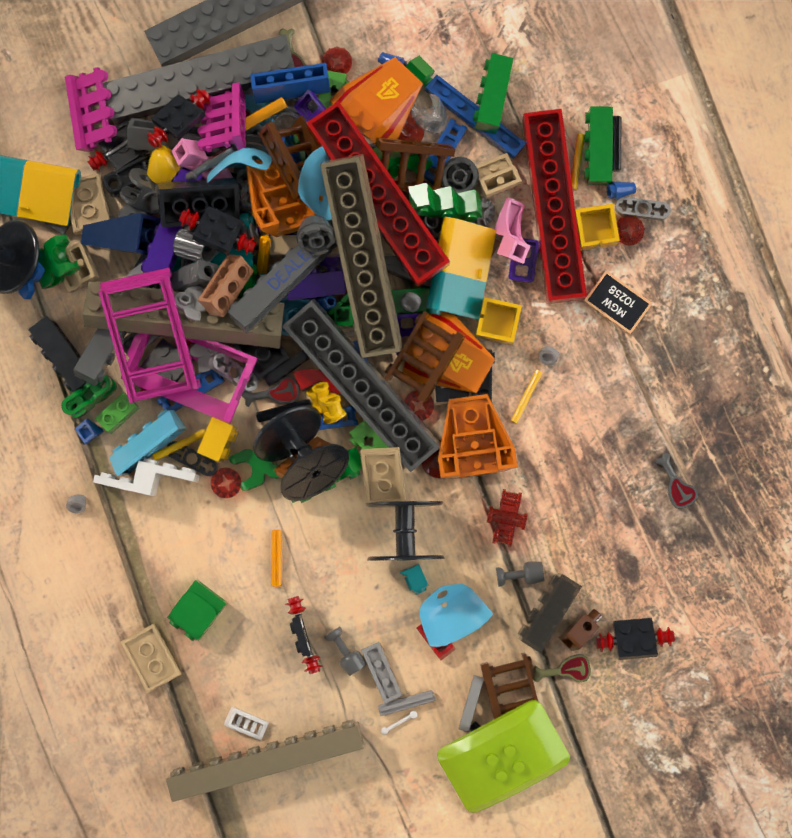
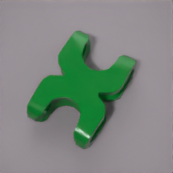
[38,234,80,289]
[61,375,117,418]
[229,449,280,491]

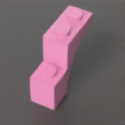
[172,138,239,189]
[494,197,530,264]

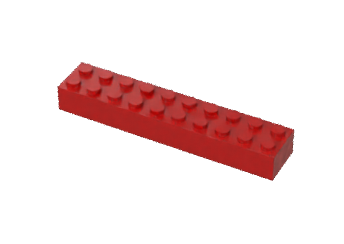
[306,101,450,287]
[522,109,587,304]

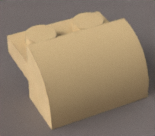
[476,153,522,199]
[64,241,100,293]

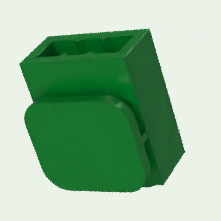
[167,580,228,641]

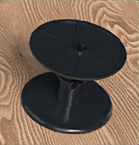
[0,220,39,294]
[253,405,349,501]
[366,501,445,561]

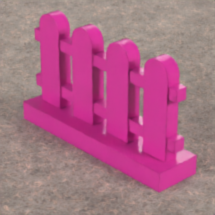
[65,67,117,152]
[197,82,246,152]

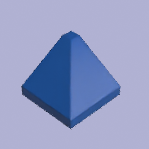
[75,418,104,444]

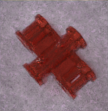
[486,489,528,547]

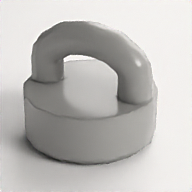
[401,292,421,312]
[539,346,560,366]
[66,494,86,514]

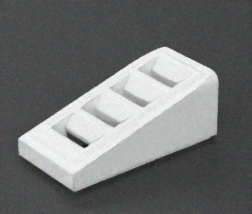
[224,706,269,740]

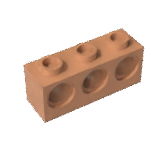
[198,254,254,317]

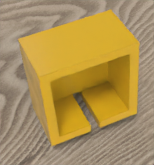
[575,204,620,251]
[475,297,522,345]
[197,417,239,462]

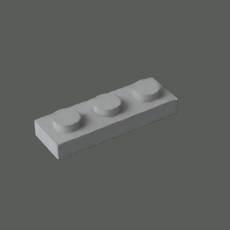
[361,642,402,703]

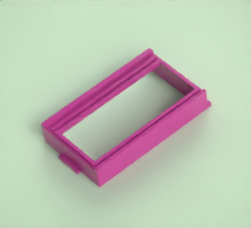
[121,333,258,424]

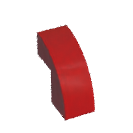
[293,369,342,396]

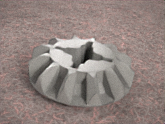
[470,196,495,226]

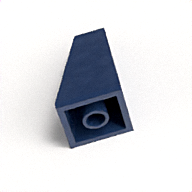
[81,213,160,255]

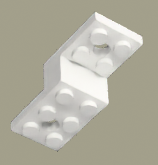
[93,458,200,497]

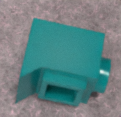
[400,564,429,595]

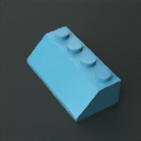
[109,410,187,476]

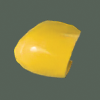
[147,145,182,184]

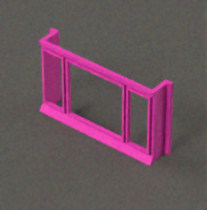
[98,267,201,403]

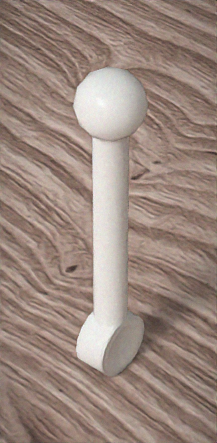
[381,711,417,735]

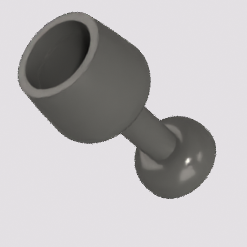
[496,561,545,587]
[324,627,366,676]

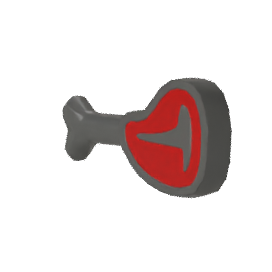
[242,376,300,407]

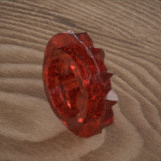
[322,46,352,74]
[617,215,645,246]
[404,391,434,421]
[211,468,241,498]

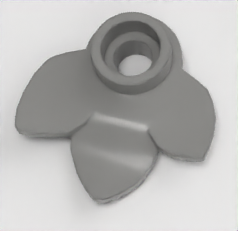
[175,286,206,321]
[189,342,226,373]

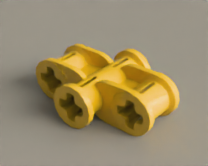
[306,382,346,424]

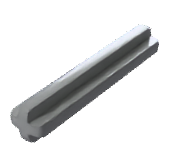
[378,690,435,716]

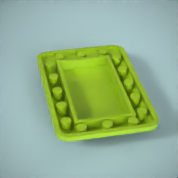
[437,700,570,813]

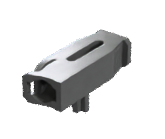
[154,257,219,292]

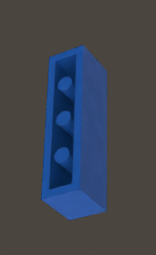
[250,63,331,104]

